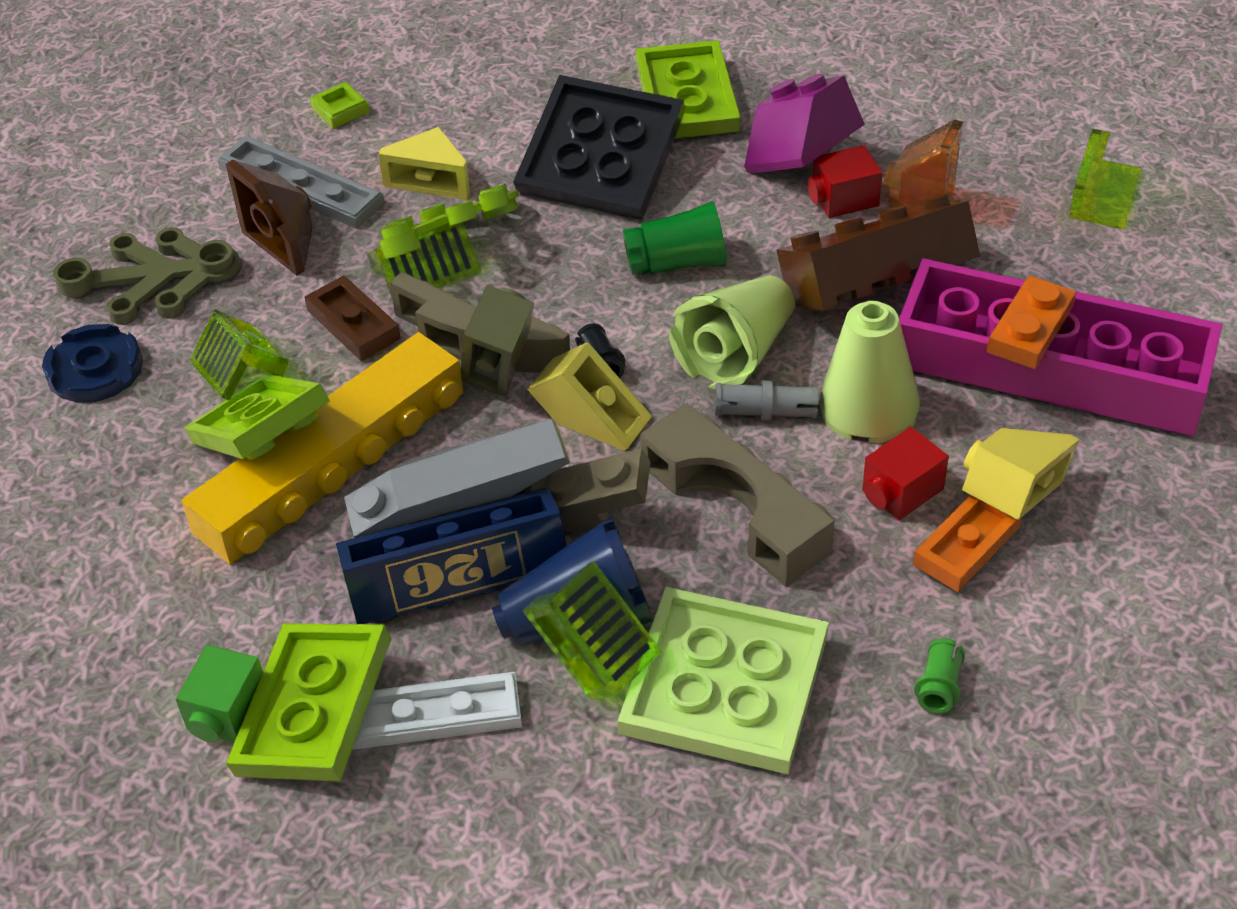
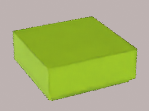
[310,82,370,129]

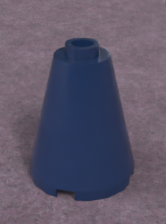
[492,518,653,645]

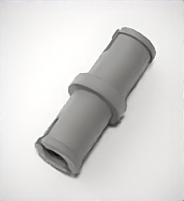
[714,380,819,421]

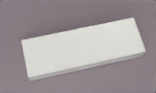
[352,672,522,750]

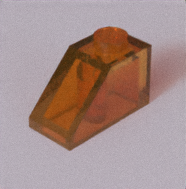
[884,120,963,212]

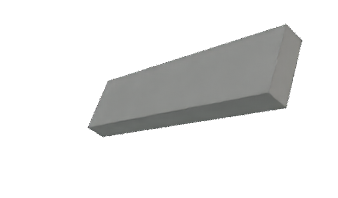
[217,135,385,229]

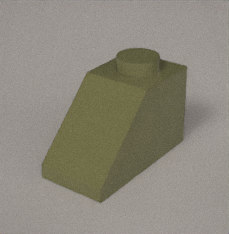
[460,285,534,397]

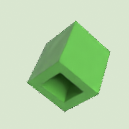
[175,644,263,742]

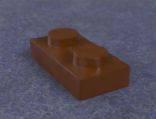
[304,275,401,361]

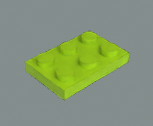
[635,40,740,139]
[183,374,330,460]
[226,623,392,782]

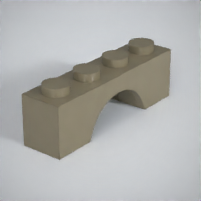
[640,403,835,587]

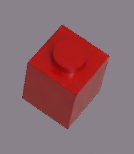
[807,145,882,218]
[862,426,949,521]

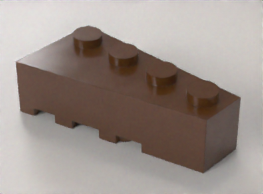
[776,194,980,311]

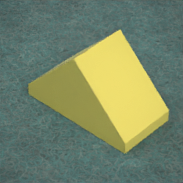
[378,127,470,200]

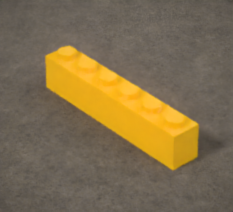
[181,332,464,565]

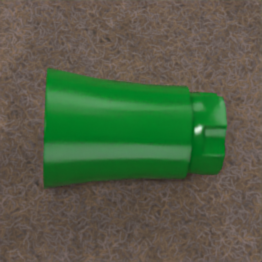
[622,201,727,275]

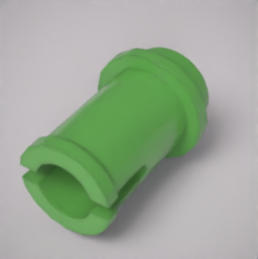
[914,638,966,714]

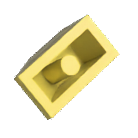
[527,342,652,451]
[962,428,1080,520]

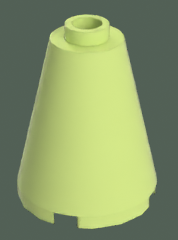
[669,275,795,390]
[819,301,920,444]

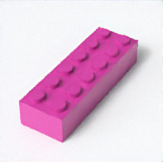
[899,258,1223,437]

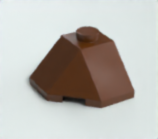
[226,160,313,276]

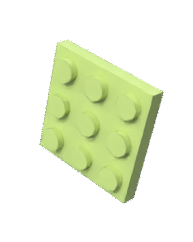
[617,587,829,775]

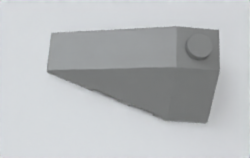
[344,419,570,538]

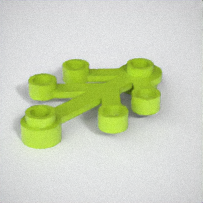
[379,183,519,259]

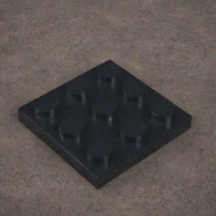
[513,75,686,220]

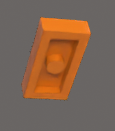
[987,275,1077,369]
[913,495,1022,592]

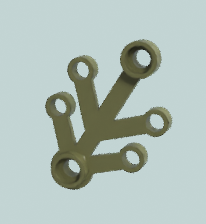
[53,227,240,325]

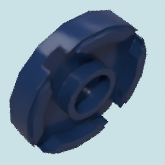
[42,324,143,403]

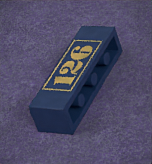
[336,487,567,624]

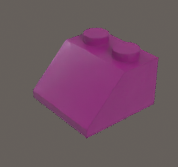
[744,74,865,174]

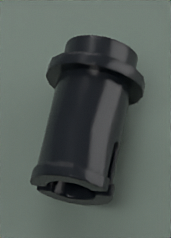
[575,323,626,378]

